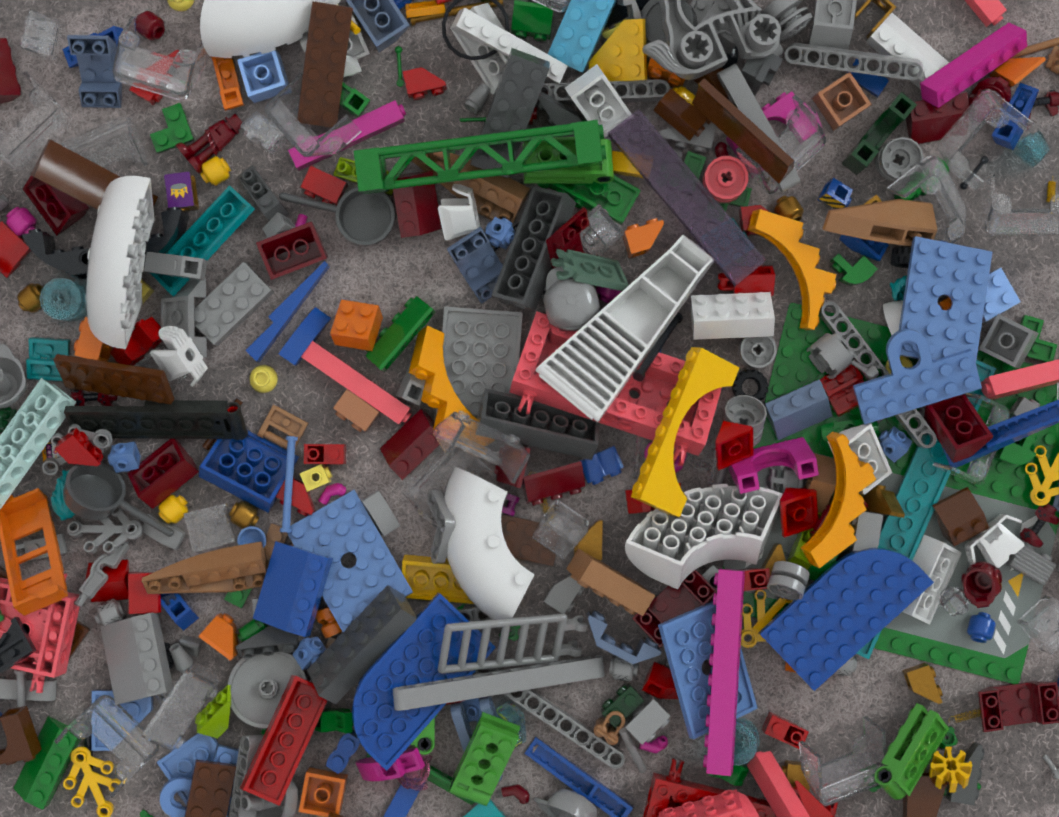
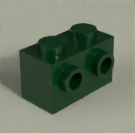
[601,683,644,728]

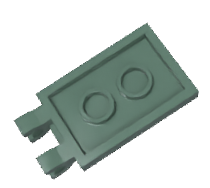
[551,249,629,291]

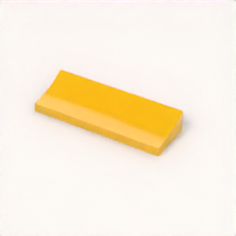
[402,555,474,604]

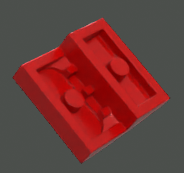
[0,221,31,278]
[819,364,864,417]

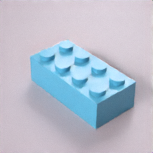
[548,0,616,73]

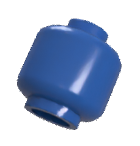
[967,612,996,643]

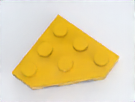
[588,19,647,81]

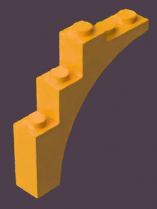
[748,209,837,330]
[408,325,496,445]
[801,432,876,568]

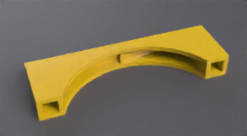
[631,347,740,517]

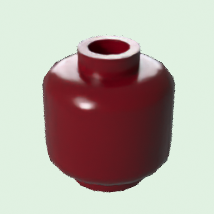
[135,11,165,41]

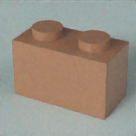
[333,389,381,432]

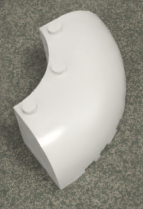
[200,0,341,58]
[86,176,155,349]
[444,467,535,620]
[625,484,783,589]

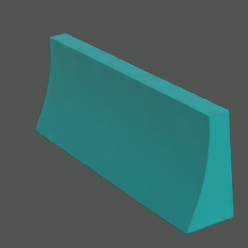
[150,185,255,296]

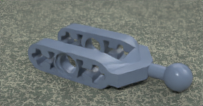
[450,696,503,782]

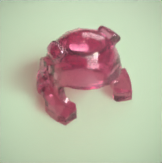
[397,754,433,791]

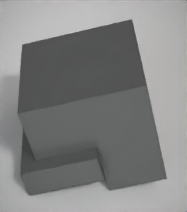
[741,54,783,96]

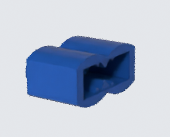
[578,445,624,485]
[326,730,360,774]

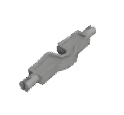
[74,531,132,608]

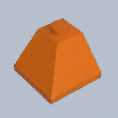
[989,57,1046,88]
[198,613,239,661]

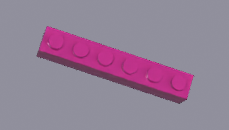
[920,23,1027,108]

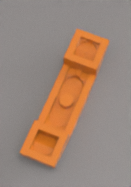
[210,56,244,111]

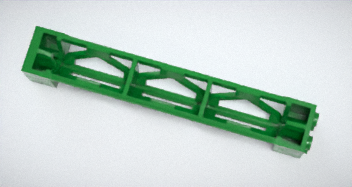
[354,120,607,194]

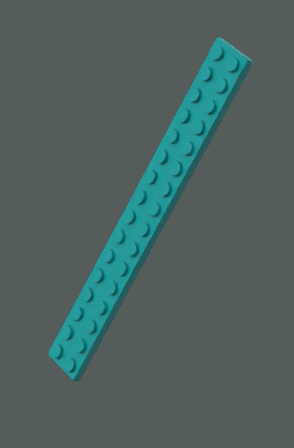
[856,360,996,659]

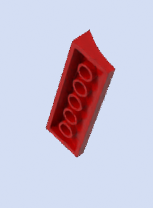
[240,675,328,806]

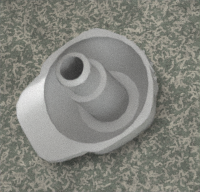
[543,266,600,331]
[0,344,27,408]
[241,780,298,817]
[533,789,597,817]

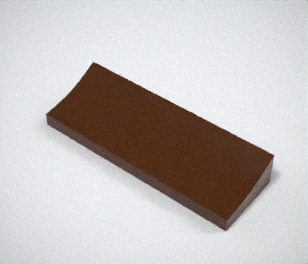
[692,78,794,184]
[30,139,158,210]

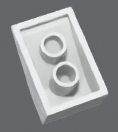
[565,64,633,138]

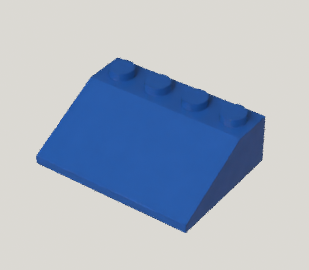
[199,430,299,513]
[253,541,333,637]

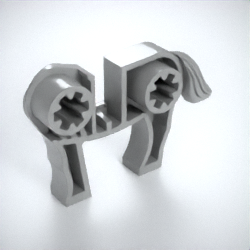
[642,0,781,80]

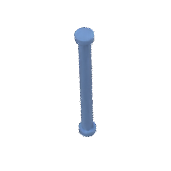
[280,436,298,533]

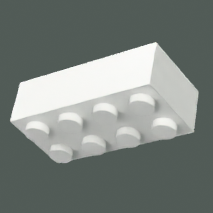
[691,292,775,340]

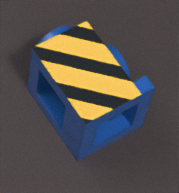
[818,178,853,209]

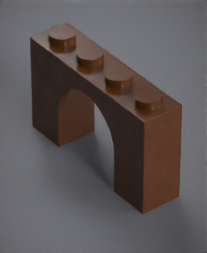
[653,67,730,141]
[0,706,42,765]

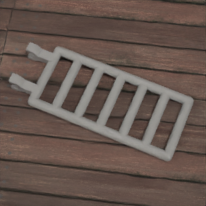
[438,613,588,674]

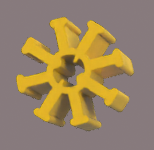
[929,747,972,793]

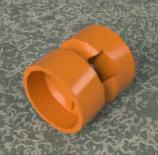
[316,606,342,639]

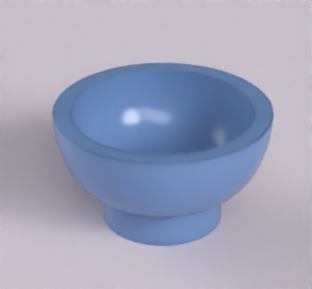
[237,526,266,547]

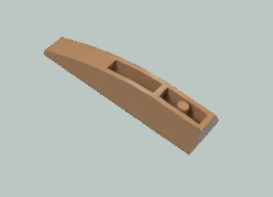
[412,152,530,225]
[823,199,937,246]
[142,541,268,594]

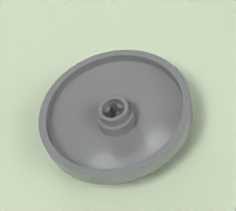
[227,652,307,729]

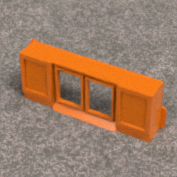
[0,488,68,616]

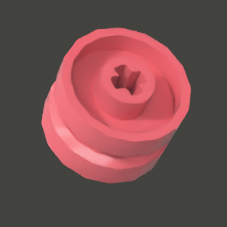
[702,156,749,203]

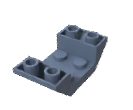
[67,35,122,108]
[447,227,503,304]
[587,610,662,664]

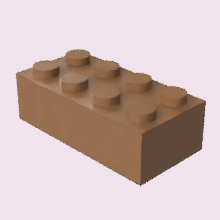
[566,548,655,616]

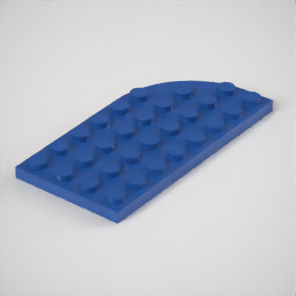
[759,548,934,691]
[352,593,496,771]

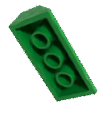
[365,296,436,372]
[14,716,84,810]

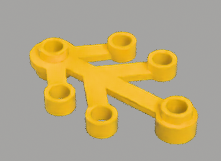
[1025,445,1059,506]
[741,589,793,648]
[63,746,122,817]

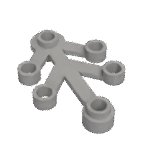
[42,424,113,475]
[67,507,143,555]

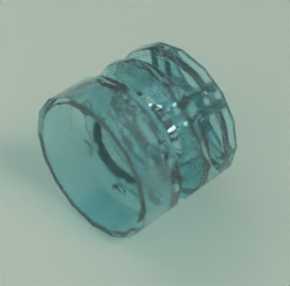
[40,278,87,322]
[734,718,760,766]

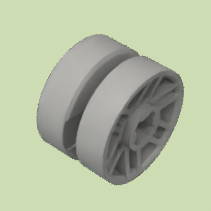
[737,336,777,369]
[767,561,810,600]

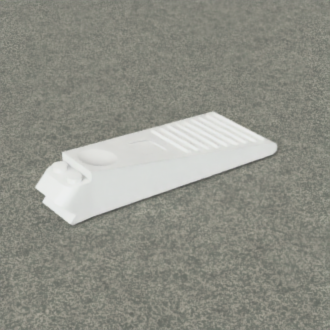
[535,235,714,422]

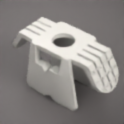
[438,184,480,240]
[150,326,208,387]
[965,514,1024,568]

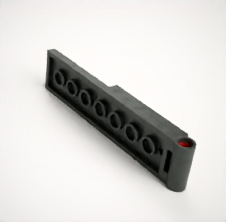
[64,400,248,440]

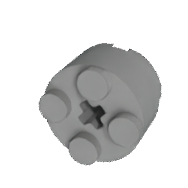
[807,333,855,379]

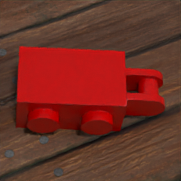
[717,266,775,296]

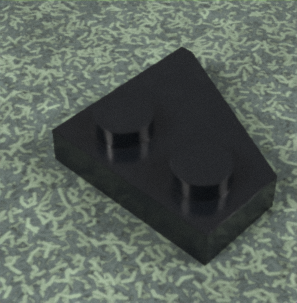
[0,617,37,673]

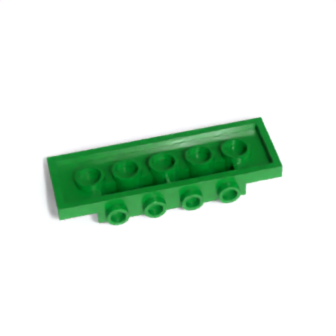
[537,160,641,225]

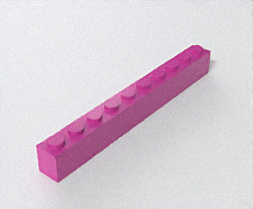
[703,569,745,776]

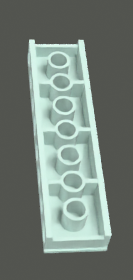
[0,378,76,509]

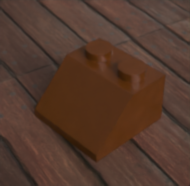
[932,487,989,546]

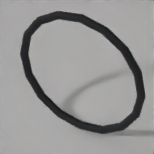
[442,0,509,60]

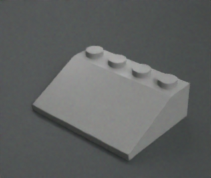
[100,613,174,705]

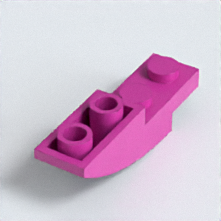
[355,747,425,781]

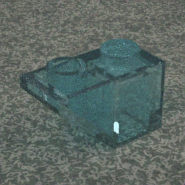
[1014,130,1050,168]

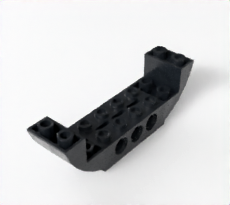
[22,207,189,280]

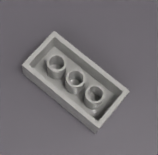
[194,262,274,346]

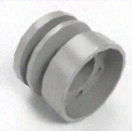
[761,0,814,42]
[875,137,924,182]
[722,395,767,446]

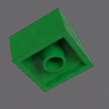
[511,0,554,41]

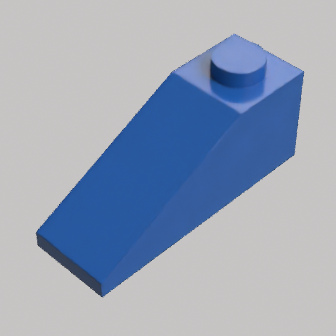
[992,83,1039,150]
[159,569,199,631]

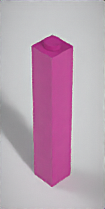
[288,100,406,171]

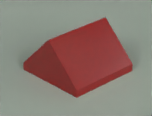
[715,421,754,471]
[780,487,818,538]
[85,560,129,602]
[128,572,161,614]

